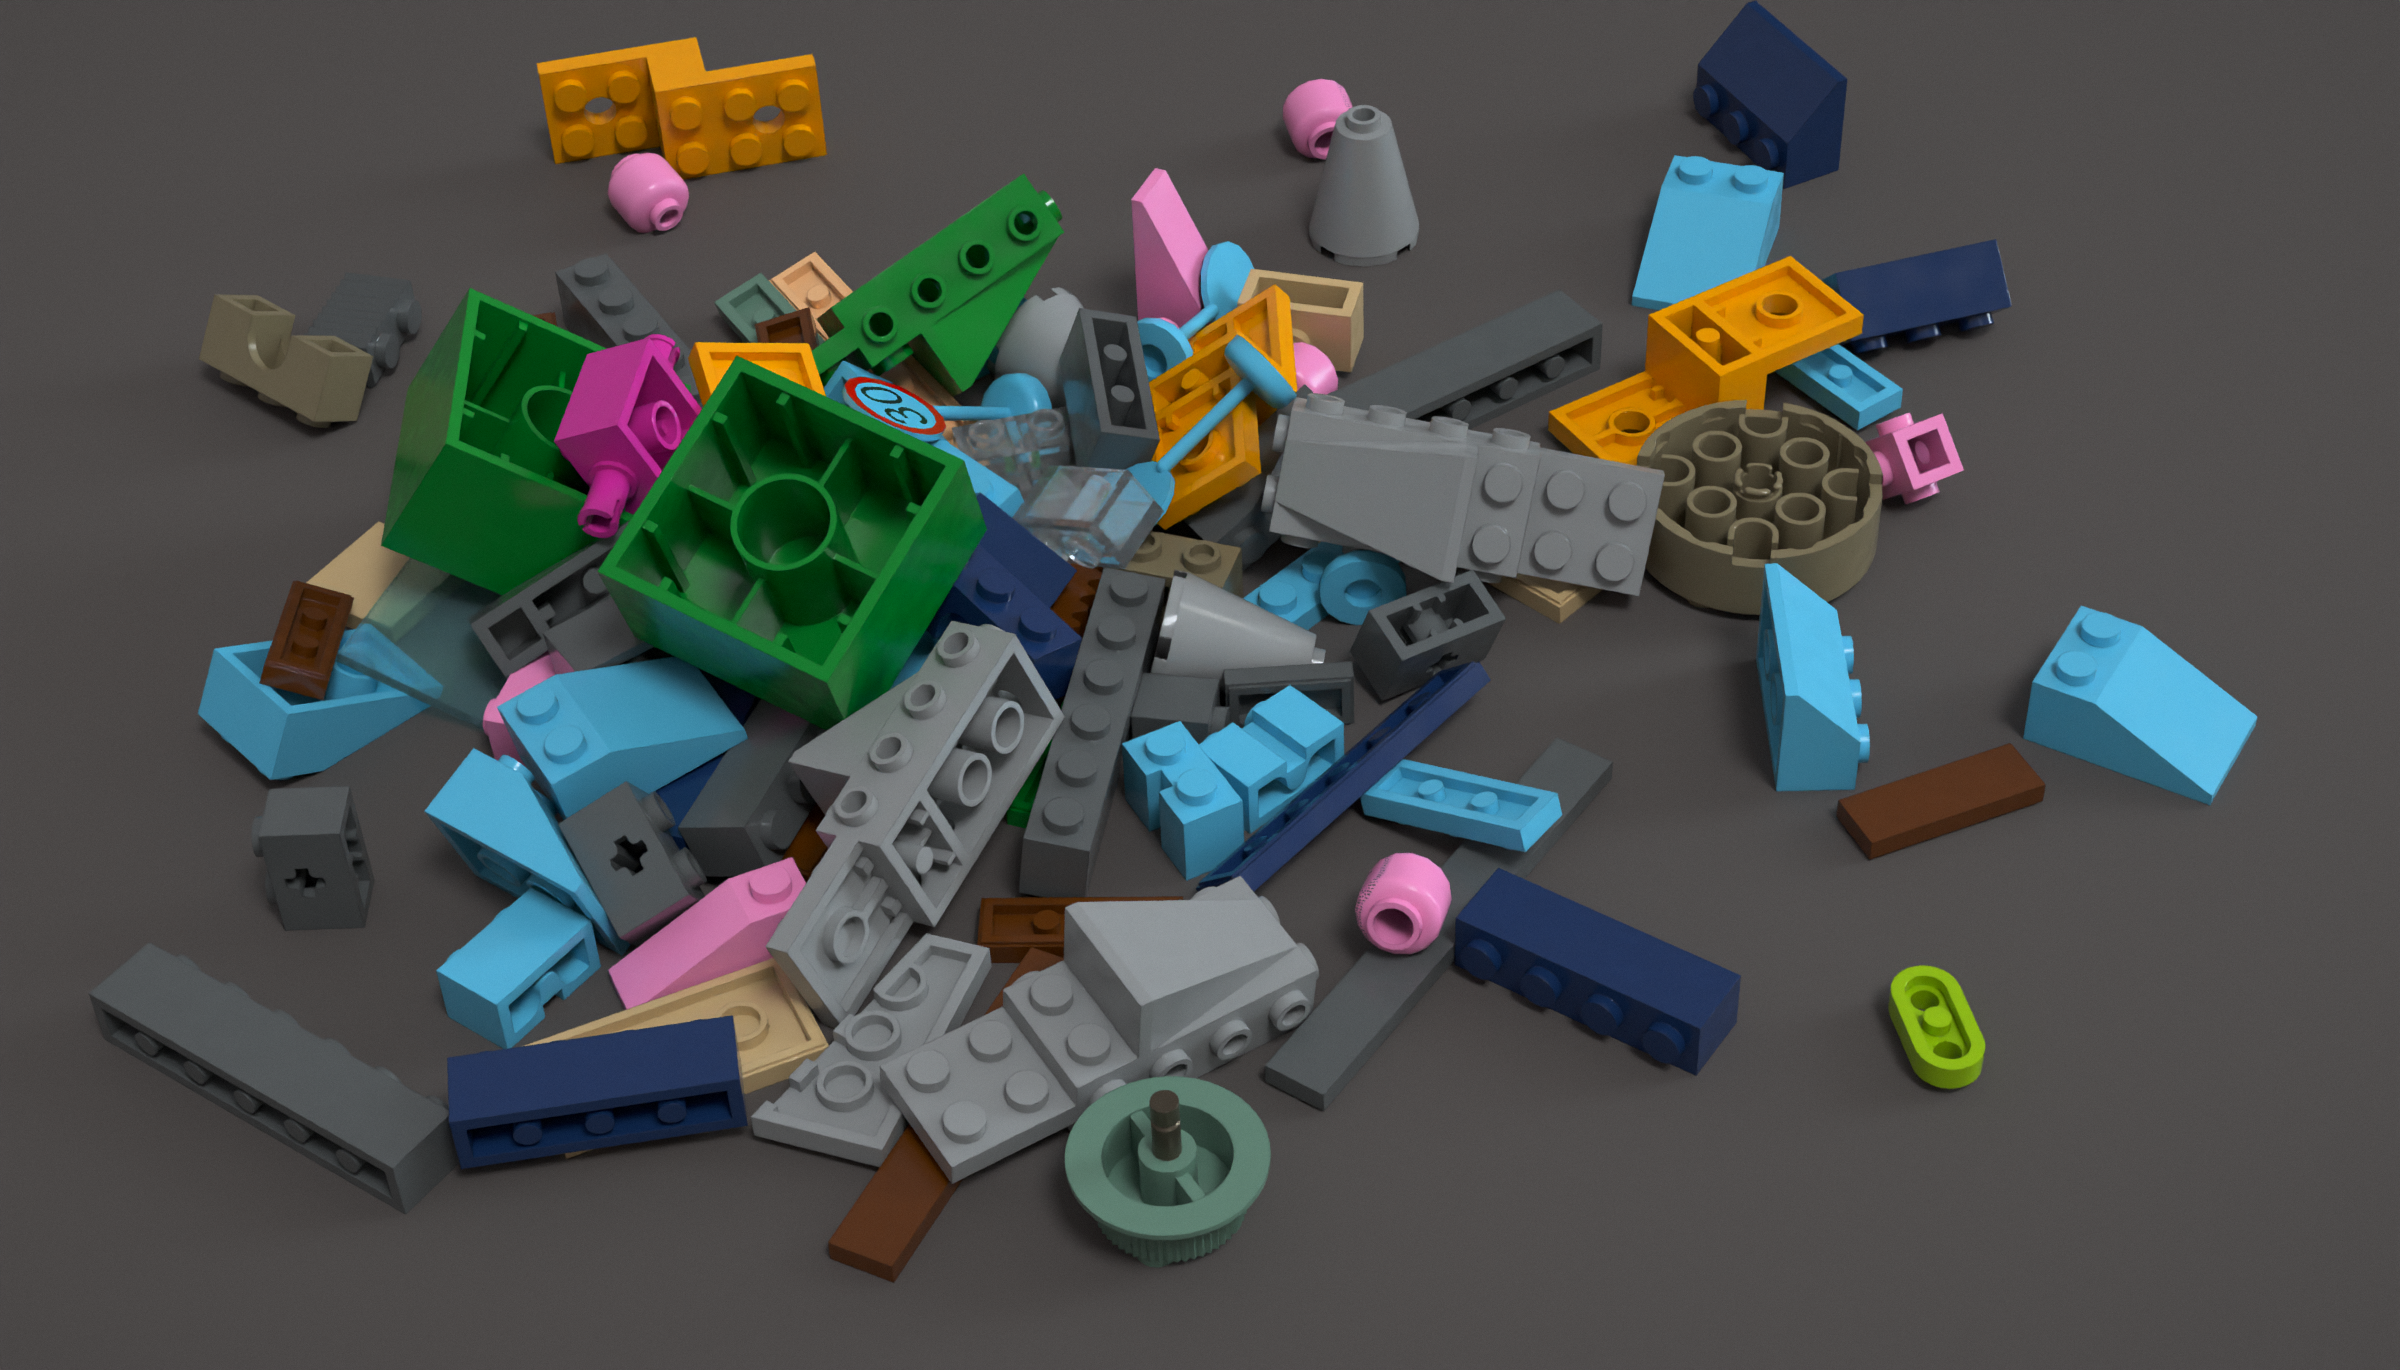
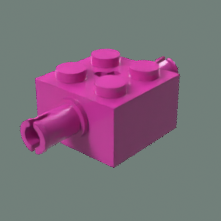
[554,334,702,538]

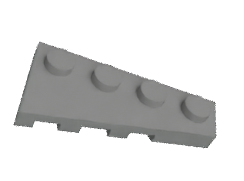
[751,933,992,1167]

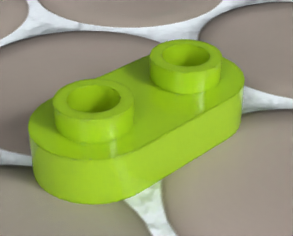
[1888,965,1985,1089]

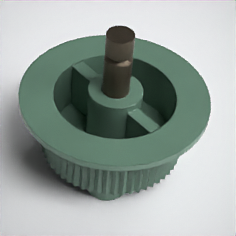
[1065,1076,1271,1268]

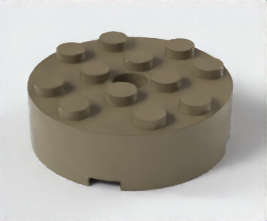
[1637,400,1883,615]

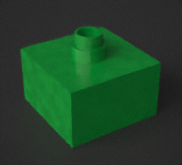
[381,288,691,595]
[597,356,987,731]

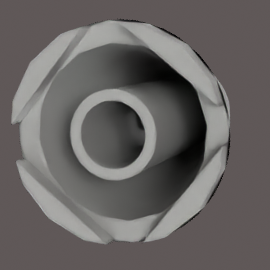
[1309,105,1419,267]
[987,287,1085,421]
[1151,569,1326,696]

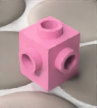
[1865,412,1964,504]

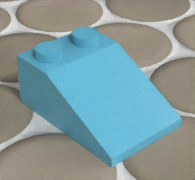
[1632,155,1784,310]
[2023,606,2257,805]
[198,627,443,780]
[497,657,748,820]
[424,748,630,956]

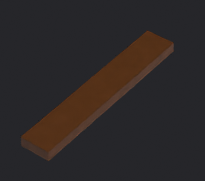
[828,947,1064,1283]

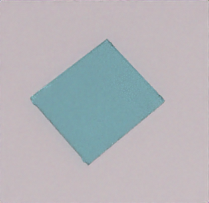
[336,558,509,730]

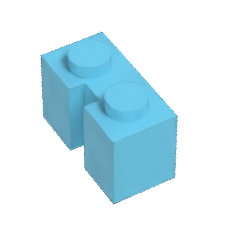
[1199,685,1344,834]
[1122,721,1244,881]
[436,888,601,1049]

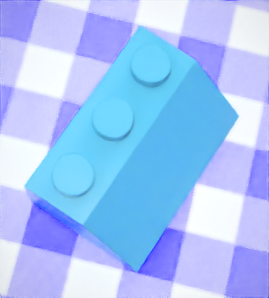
[1756,563,1870,791]

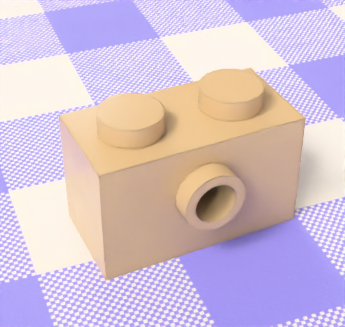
[1237,269,1364,372]

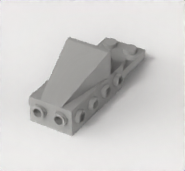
[1261,393,1665,596]
[765,621,1065,1028]
[880,876,1319,1184]

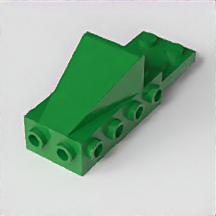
[812,173,1064,397]

